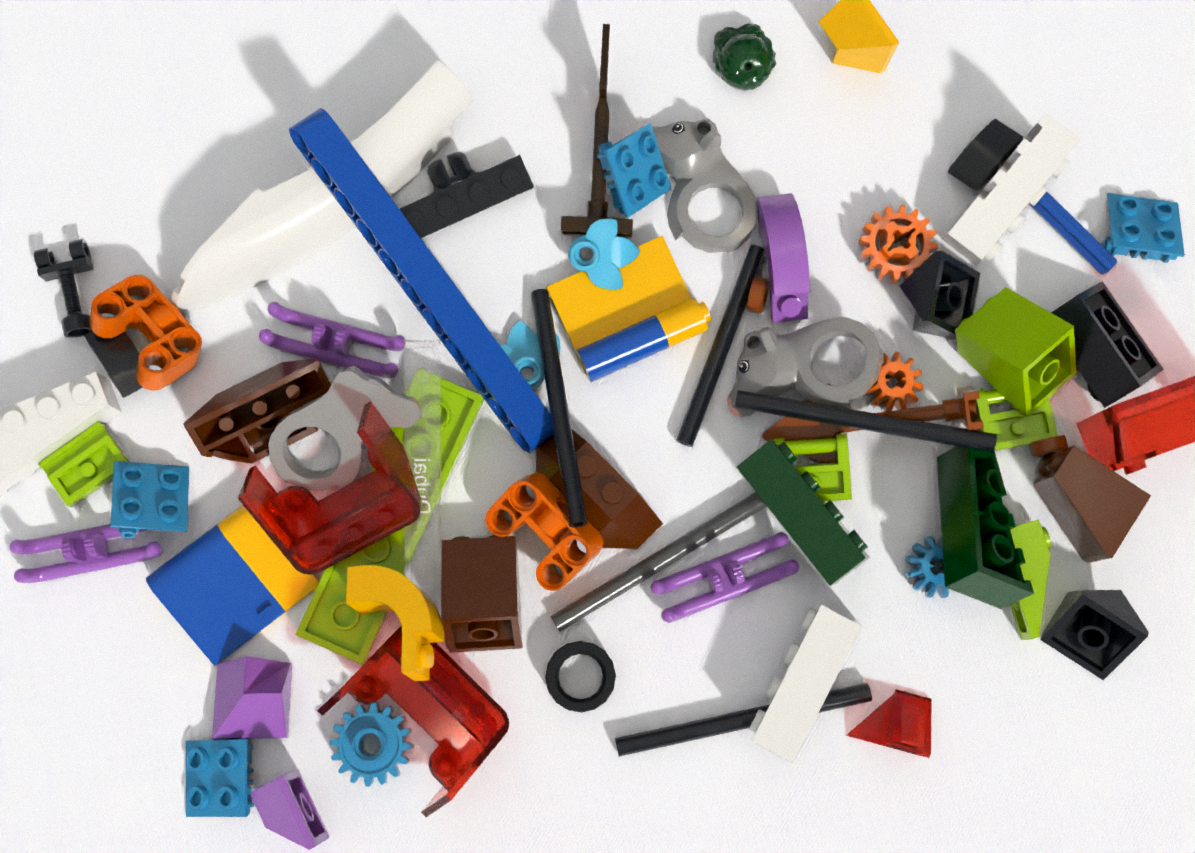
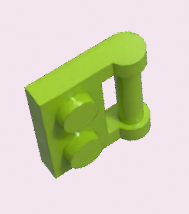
[974,388,1058,451]
[773,433,852,501]

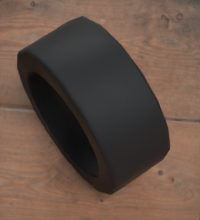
[545,641,616,713]

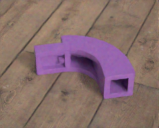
[757,193,810,323]

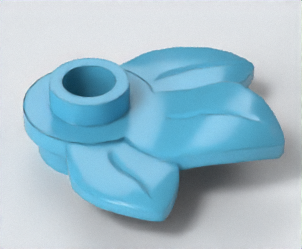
[568,218,640,290]
[499,321,561,390]

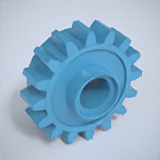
[329,702,414,787]

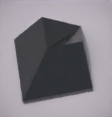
[899,251,980,340]
[1040,590,1149,680]

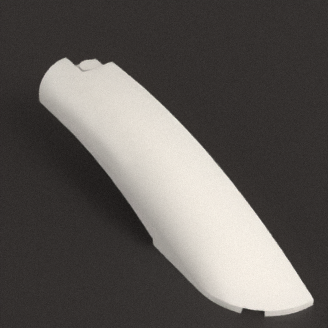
[171,60,473,315]

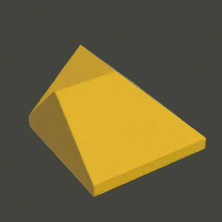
[818,0,899,73]

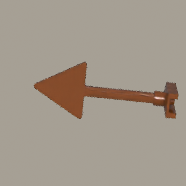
[762,383,984,463]

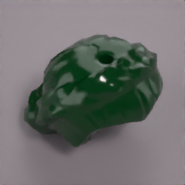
[713,23,776,91]

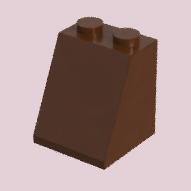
[1033,445,1151,563]
[441,535,523,653]

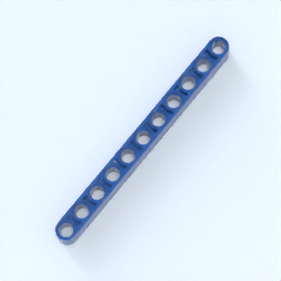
[289,108,554,453]

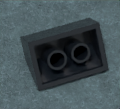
[1051,281,1164,408]

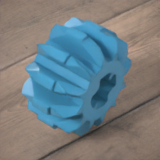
[905,536,949,598]

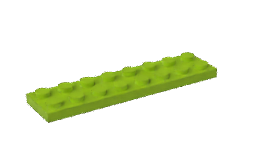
[295,368,484,665]

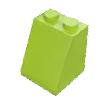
[955,287,1077,417]

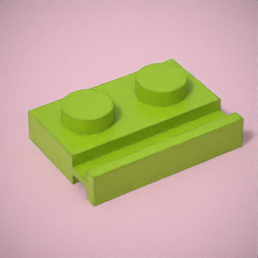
[38,421,130,507]

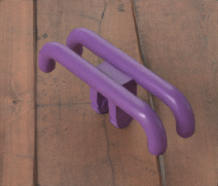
[259,302,406,378]
[9,524,162,583]
[650,532,800,623]

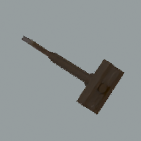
[561,24,633,237]

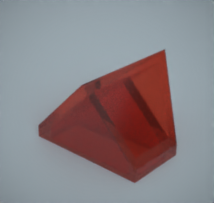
[846,689,932,758]

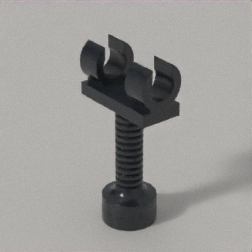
[34,239,94,338]

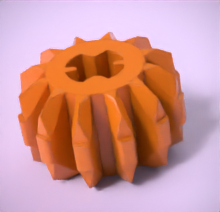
[864,352,924,412]

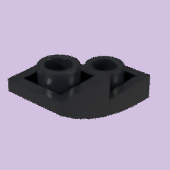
[948,119,1024,191]
[84,331,148,398]

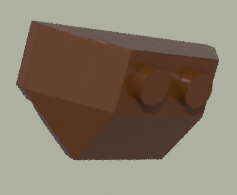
[183,358,331,464]
[536,429,663,549]

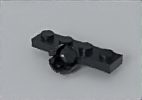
[400,152,534,238]

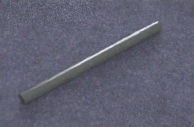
[550,492,767,632]

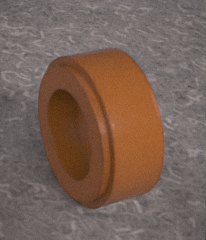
[747,277,769,314]
[1029,435,1069,458]

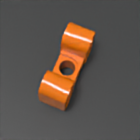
[90,275,202,391]
[485,472,603,591]

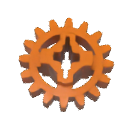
[858,205,938,284]

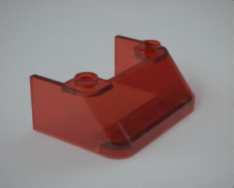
[1077,376,1195,475]
[238,401,422,575]
[317,626,509,817]

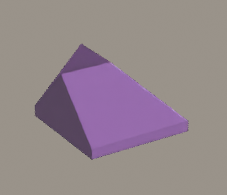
[212,656,292,740]
[250,770,330,850]

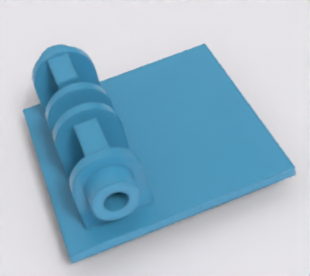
[597,123,671,218]
[1103,193,1185,263]
[110,461,189,539]
[186,739,254,817]

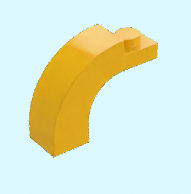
[346,565,444,681]

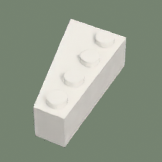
[943,112,1081,265]
[0,372,122,497]
[749,605,863,764]

